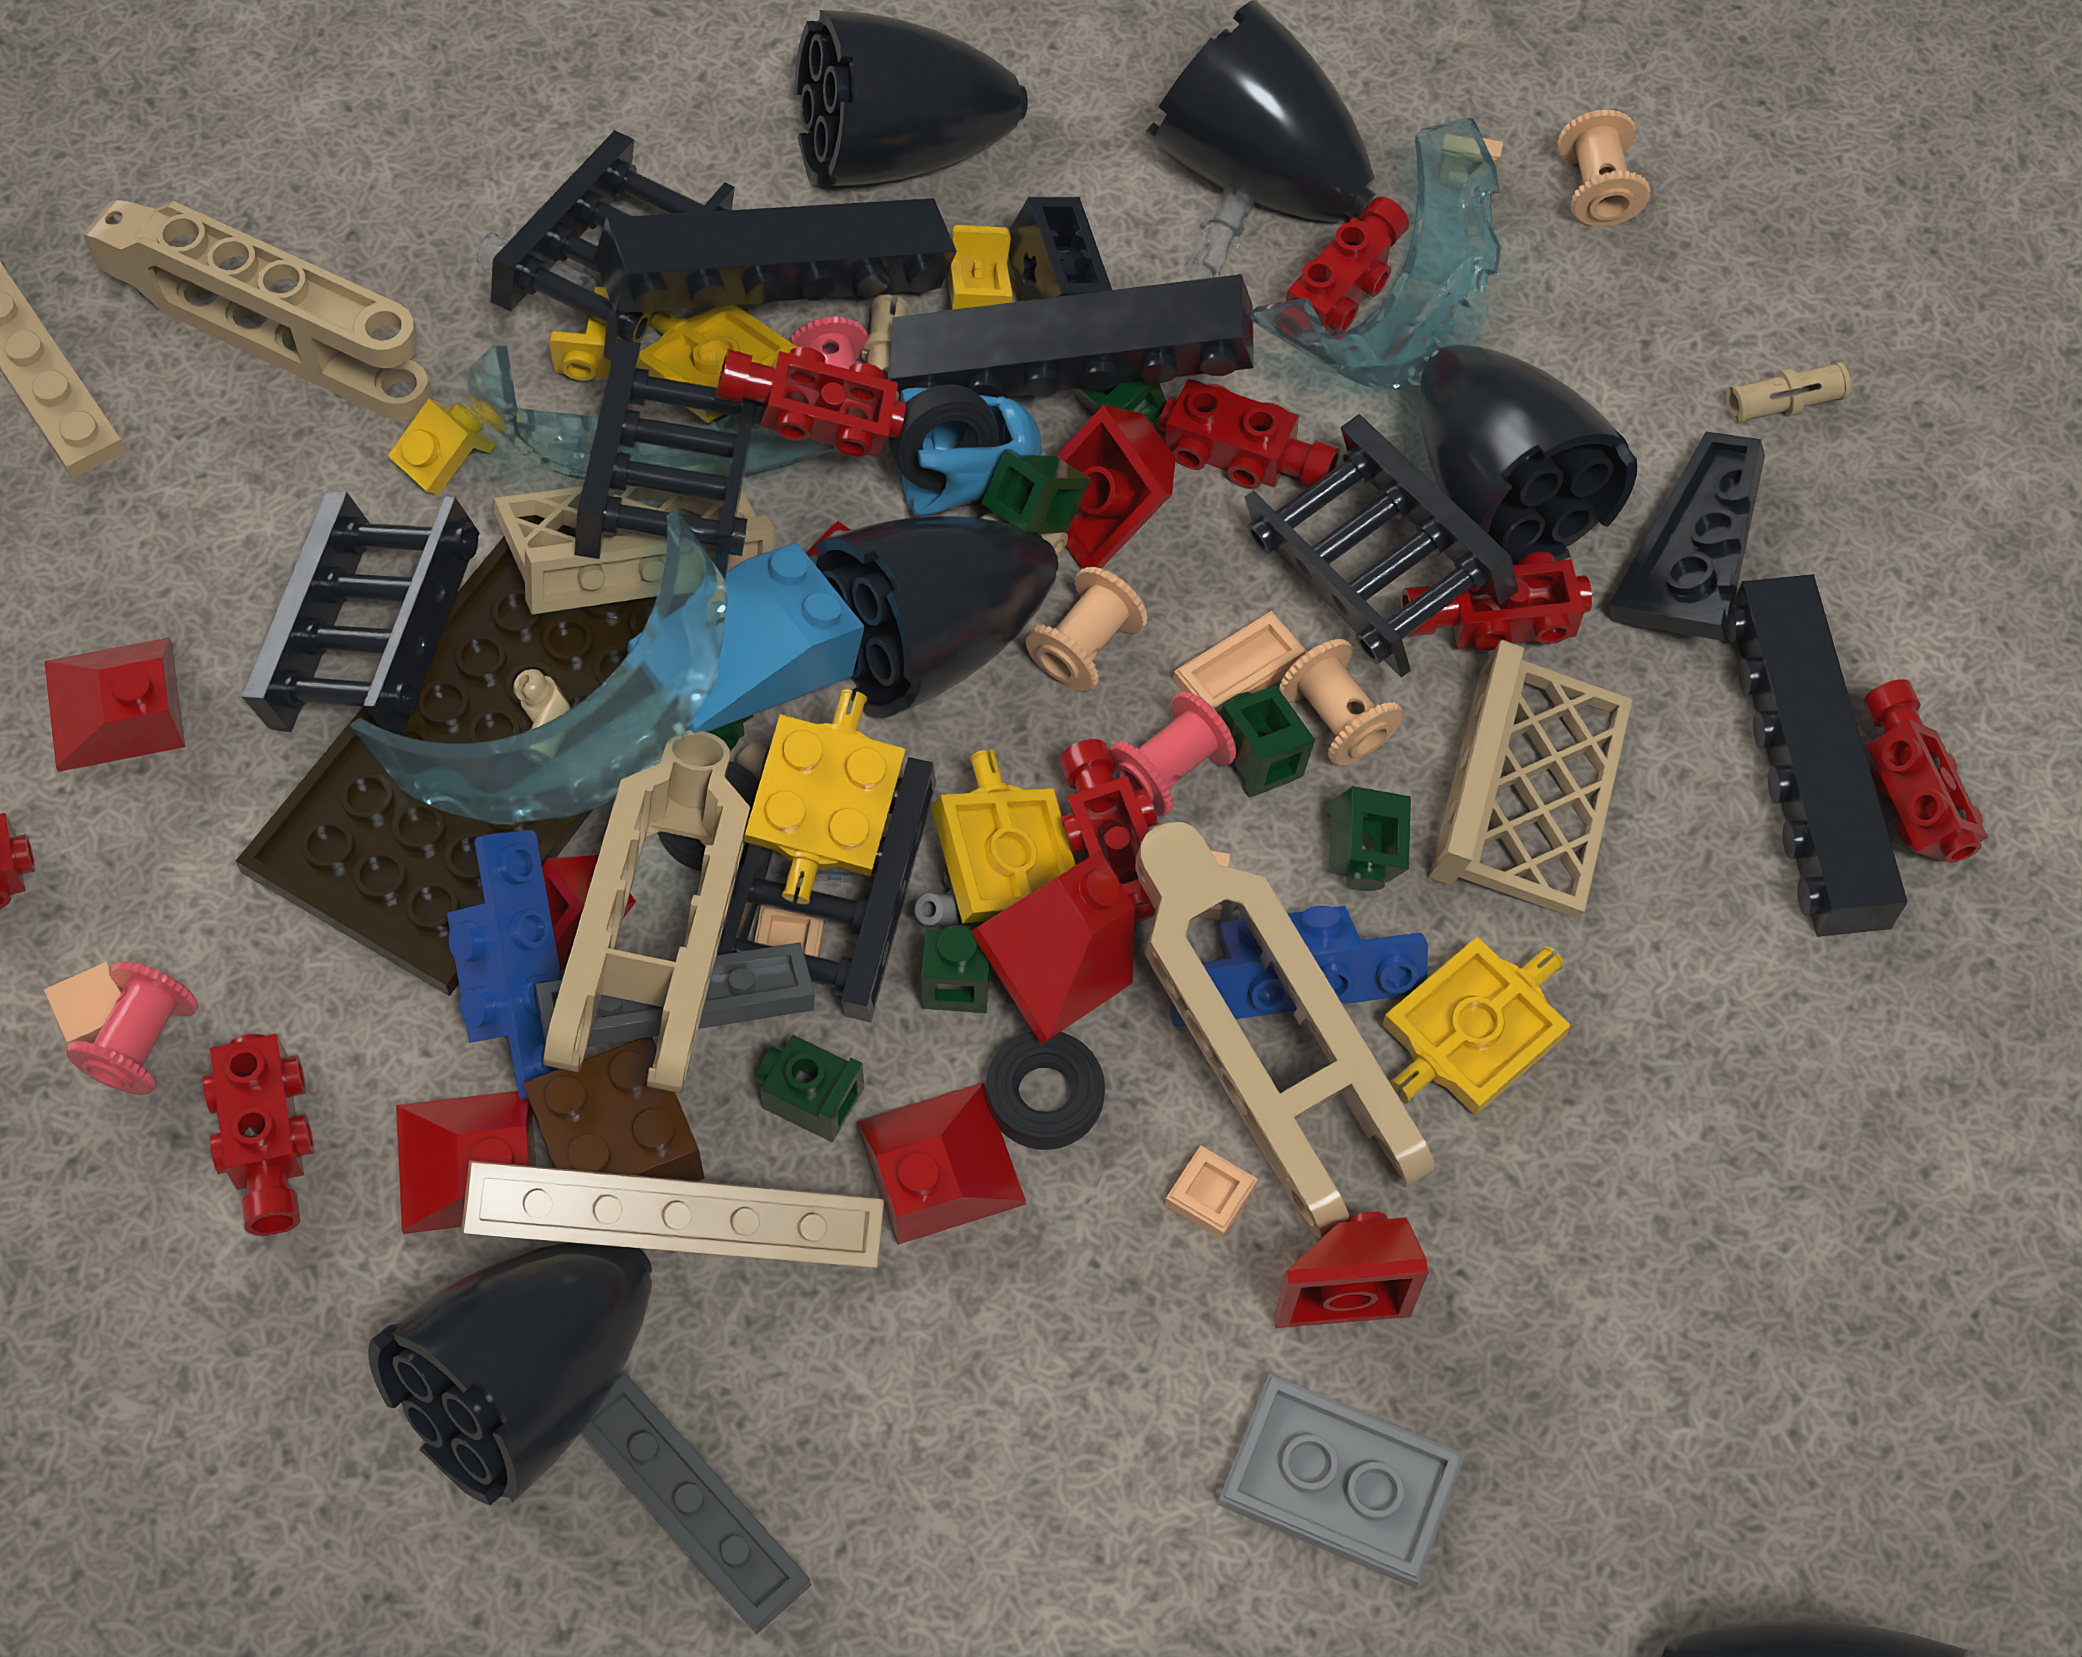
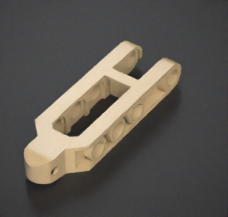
[83,200,432,420]
[543,730,750,1094]
[1135,822,1435,1238]

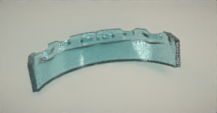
[1249,118,1501,390]
[467,344,834,487]
[350,509,728,825]

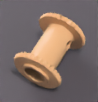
[1557,110,1651,226]
[1025,567,1148,692]
[1279,639,1403,765]

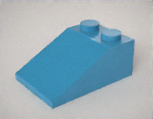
[627,542,865,733]

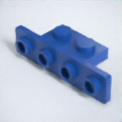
[447,830,562,1101]
[1169,906,1428,1027]

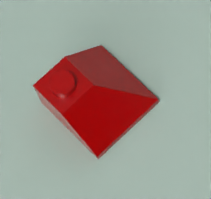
[1056,405,1175,569]
[44,637,186,772]
[971,851,1135,1044]
[857,1083,1026,1245]
[396,1091,536,1234]
[1274,1212,1429,1328]

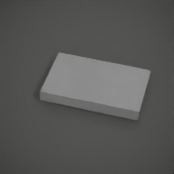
[1217,1374,1466,1589]

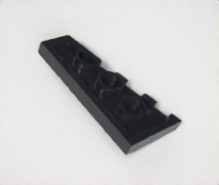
[1608,431,1765,642]

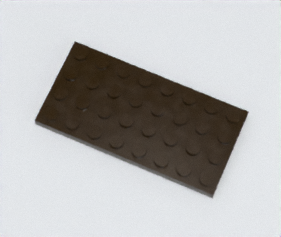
[236,515,703,996]

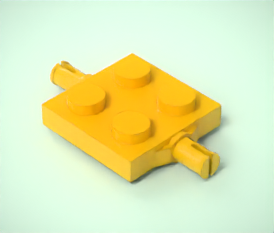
[639,305,797,423]
[744,689,905,904]
[931,749,1076,923]
[1382,937,1571,1116]

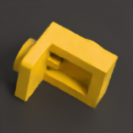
[947,225,1013,310]
[549,286,612,381]
[387,399,497,495]

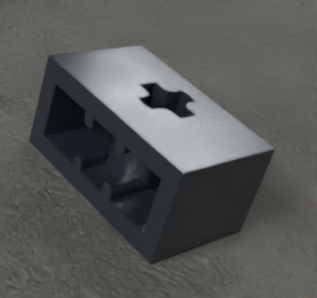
[1008,197,1112,301]

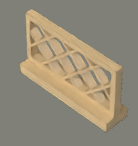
[494,467,775,614]
[1428,640,1633,918]

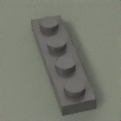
[536,942,815,1047]
[580,1373,811,1635]

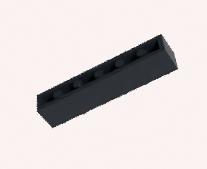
[594,198,957,313]
[890,274,1254,398]
[1727,574,1908,937]

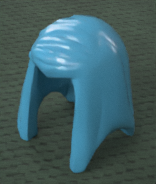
[901,388,1042,516]

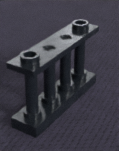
[490,130,735,361]
[574,339,764,580]
[1244,414,1518,678]
[241,491,480,740]
[717,747,936,1023]

